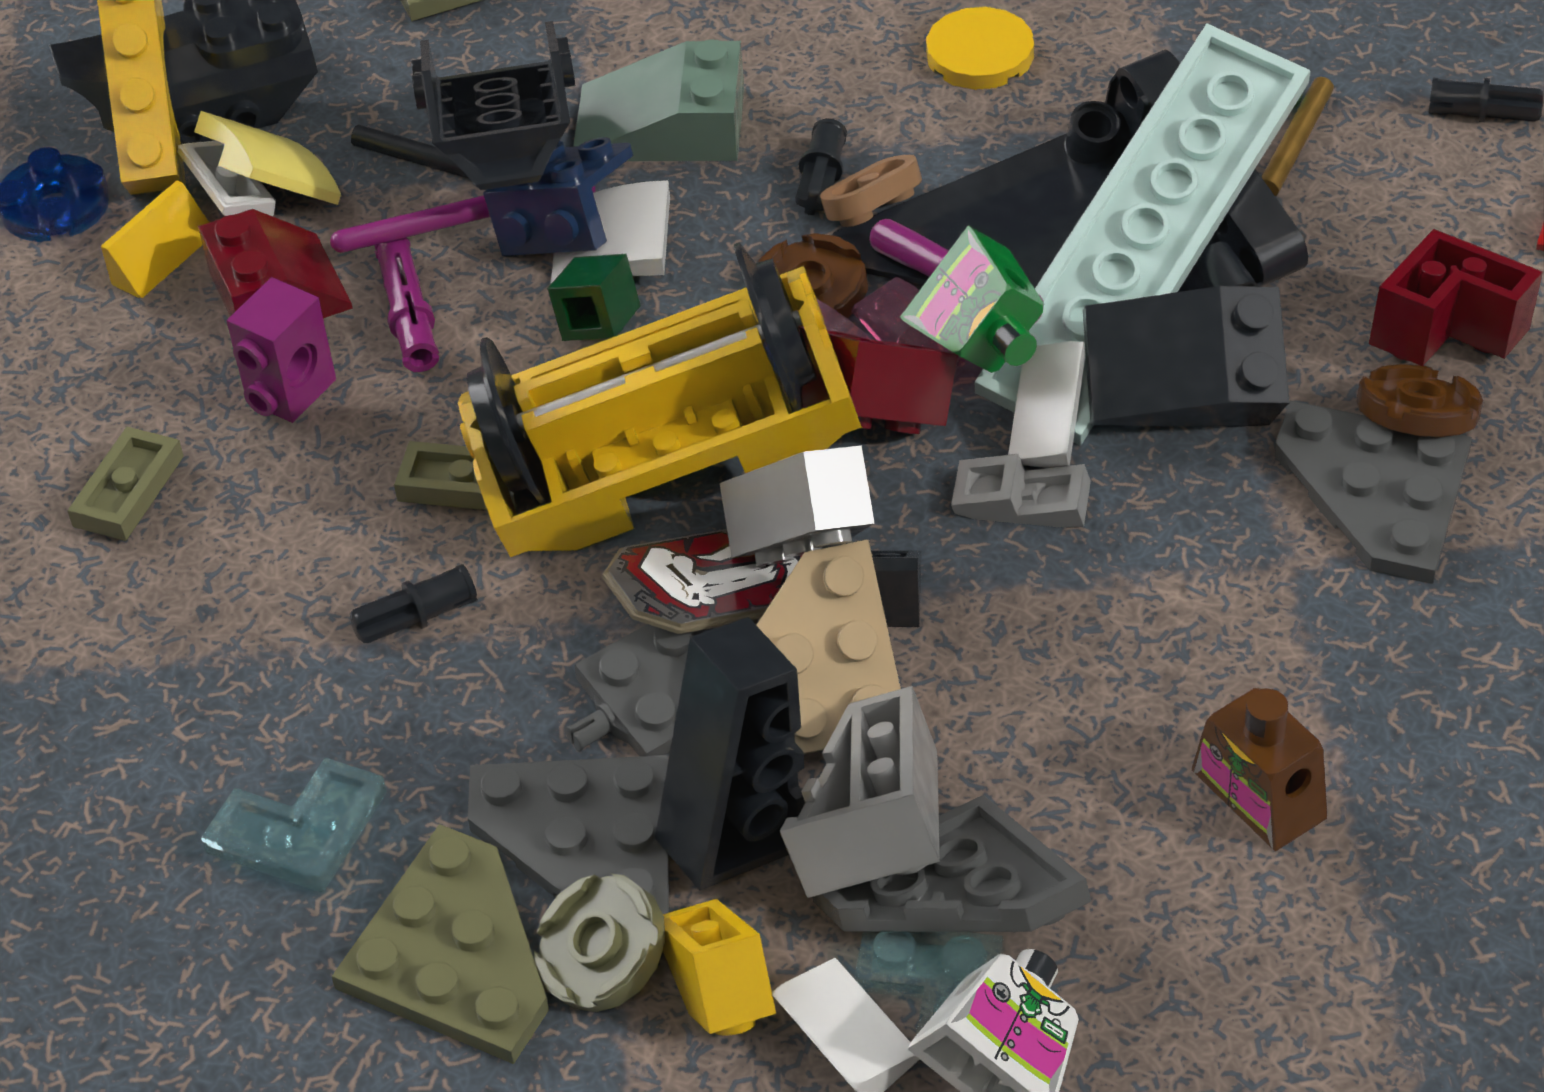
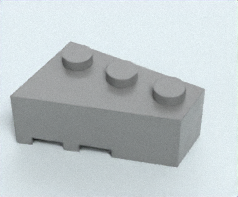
[720,445,874,566]
[780,686,940,898]

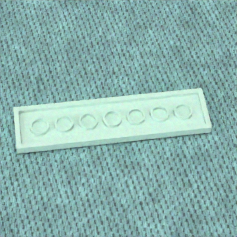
[975,23,1310,446]

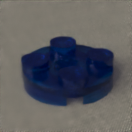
[0,147,109,242]

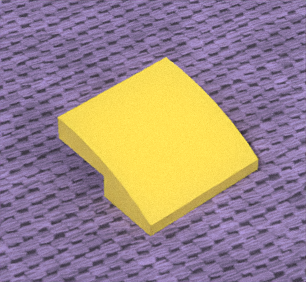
[194,111,341,205]

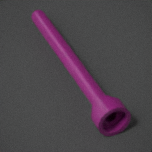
[330,186,596,253]

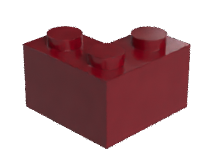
[1369,229,1543,367]
[782,327,958,434]

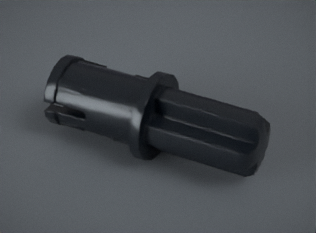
[1429,78,1544,122]
[795,118,847,215]
[350,564,478,643]

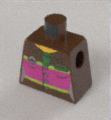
[1192,688,1327,852]

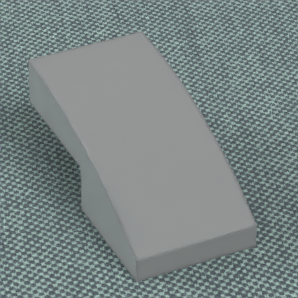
[951,454,1091,528]

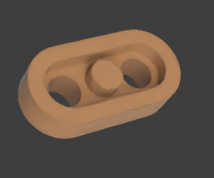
[820,155,922,227]

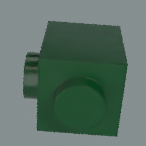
[547,254,641,341]

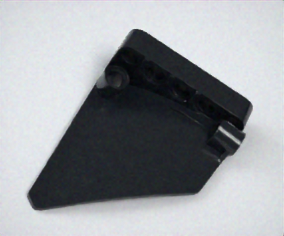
[832,50,1309,292]

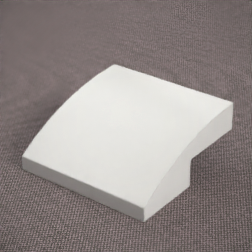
[551,180,670,283]

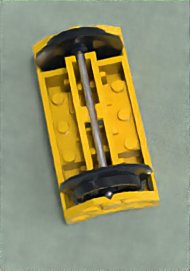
[458,242,862,558]

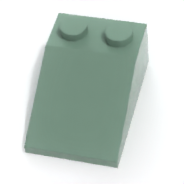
[573,39,744,161]

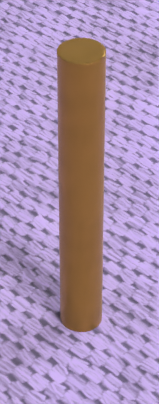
[1262,77,1334,196]

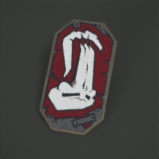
[602,529,802,634]

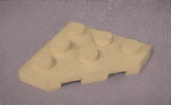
[757,540,901,755]

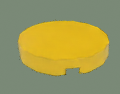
[926,7,1034,90]

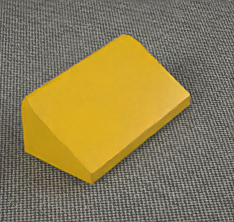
[101,180,209,298]

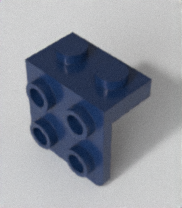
[483,137,634,256]

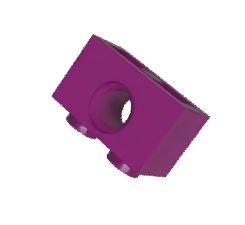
[226,277,336,423]

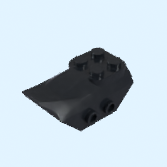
[49,0,318,145]
[411,21,576,190]

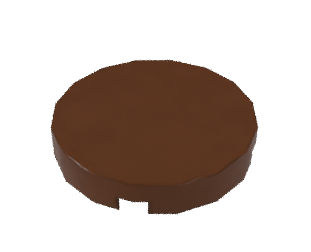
[758,233,868,329]
[1356,364,1483,437]

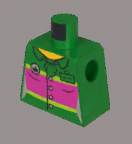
[900,225,1044,373]

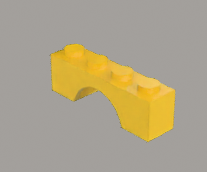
[97,0,186,195]

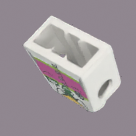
[908,949,1079,1092]

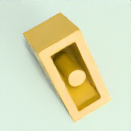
[663,899,776,1036]

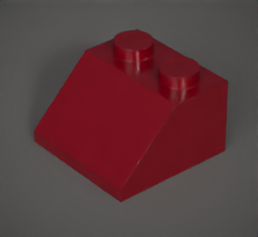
[198,209,353,318]

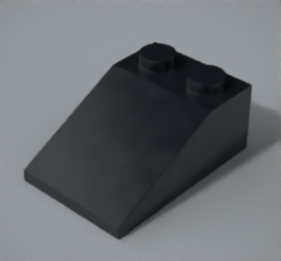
[1082,286,1290,427]

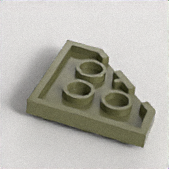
[332,824,549,1064]

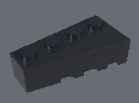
[655,617,806,891]

